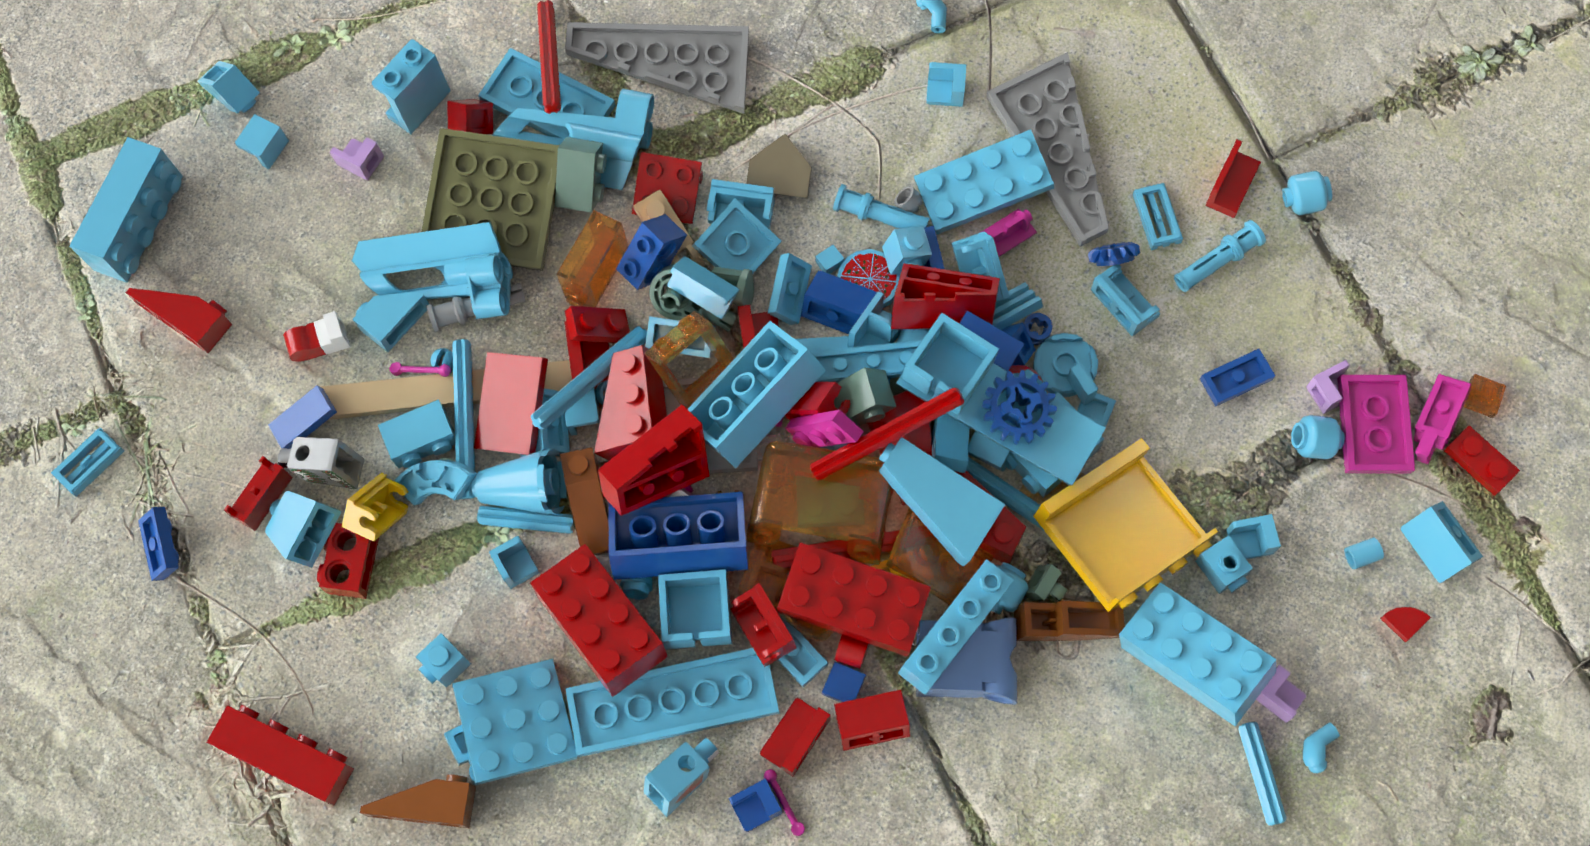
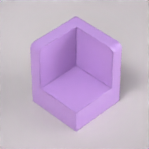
[330,137,384,181]
[1306,360,1350,414]
[1256,665,1306,723]

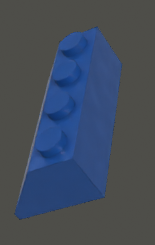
[608,492,748,580]

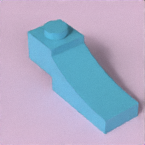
[931,414,970,473]

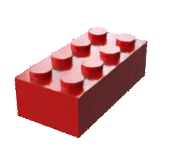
[777,542,931,657]
[530,544,668,697]

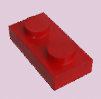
[564,306,630,343]
[1443,425,1520,496]

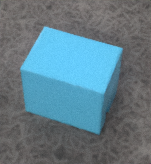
[815,244,844,274]

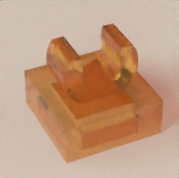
[1464,374,1506,418]

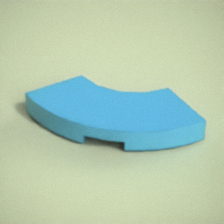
[395,459,477,506]

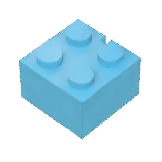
[902,313,999,415]
[658,569,733,650]

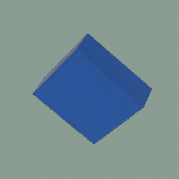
[822,662,866,703]

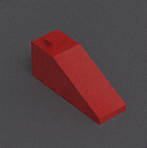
[125,288,232,353]

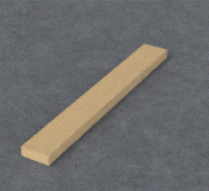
[321,360,572,420]

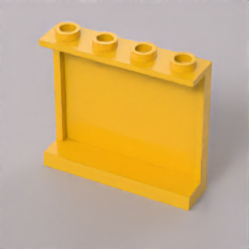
[1033,438,1218,612]

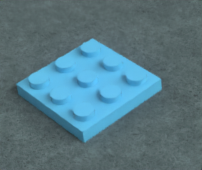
[452,659,578,785]

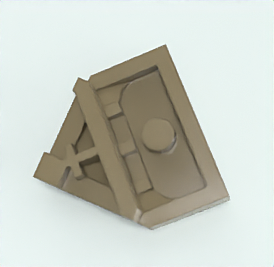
[746,133,812,199]

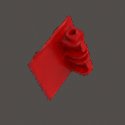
[632,152,703,224]

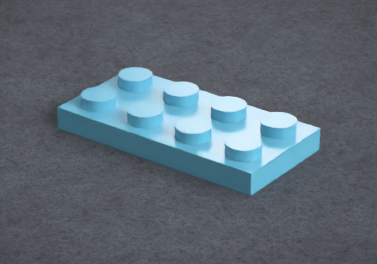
[478,48,616,139]
[914,129,1054,235]

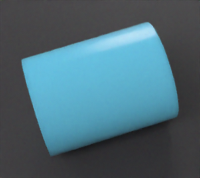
[1344,537,1384,570]

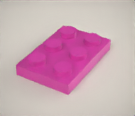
[1337,375,1415,474]

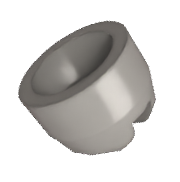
[894,186,922,213]

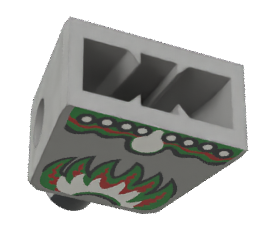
[278,437,364,489]

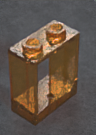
[556,210,628,307]
[644,311,734,409]

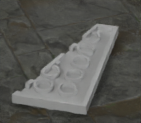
[565,22,749,114]
[987,52,1109,247]

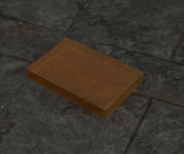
[886,508,994,605]

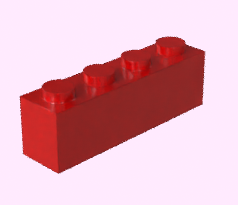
[206,704,354,806]

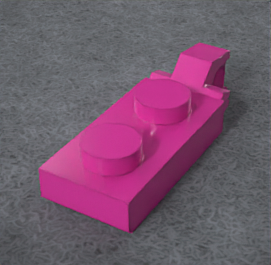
[1413,374,1472,465]

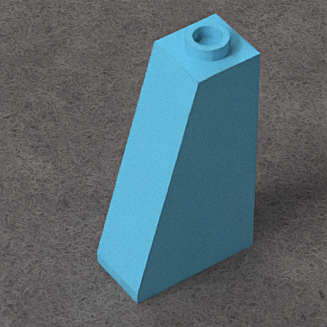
[878,437,1005,566]

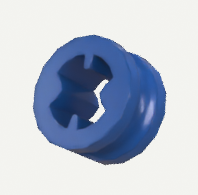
[1024,313,1053,345]

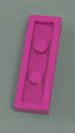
[785,410,864,449]

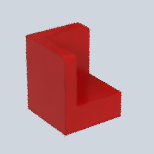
[447,99,494,134]

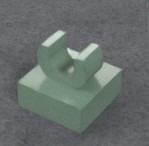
[1025,564,1068,602]

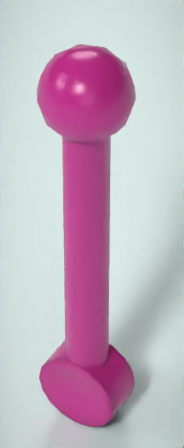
[389,362,451,377]
[763,769,805,836]

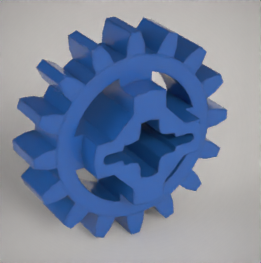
[982,370,1057,445]

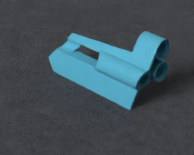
[492,89,654,190]
[352,222,513,319]

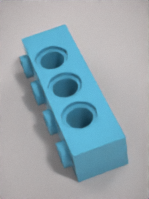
[898,559,1014,695]

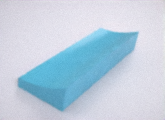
[896,363,1106,486]

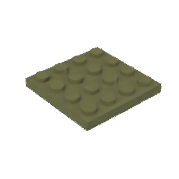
[421,128,560,271]

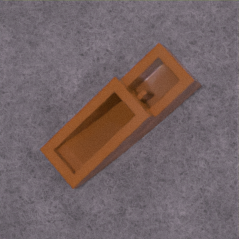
[1014,600,1125,641]

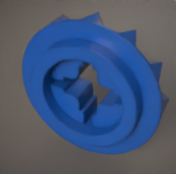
[1088,242,1140,266]

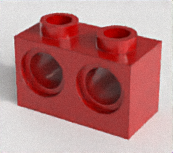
[317,523,379,599]

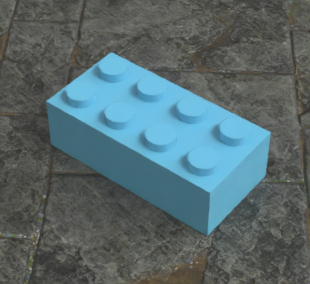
[69,137,183,283]
[688,321,826,468]
[1119,582,1276,726]

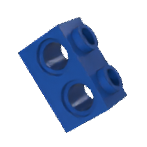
[616,214,687,290]

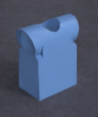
[916,618,1017,705]

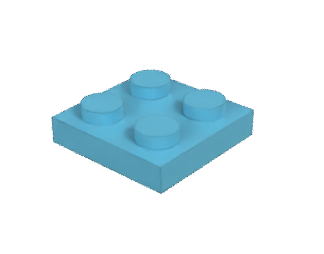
[692,198,782,273]

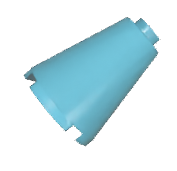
[471,448,567,515]

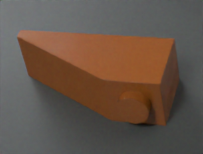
[560,447,609,555]
[360,774,476,829]

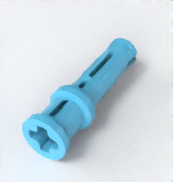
[833,184,930,229]
[1174,220,1266,292]

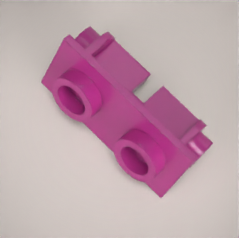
[980,208,1037,257]

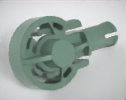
[649,264,739,332]

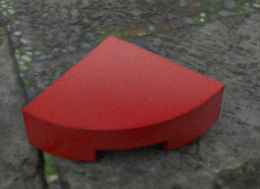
[1380,607,1431,642]

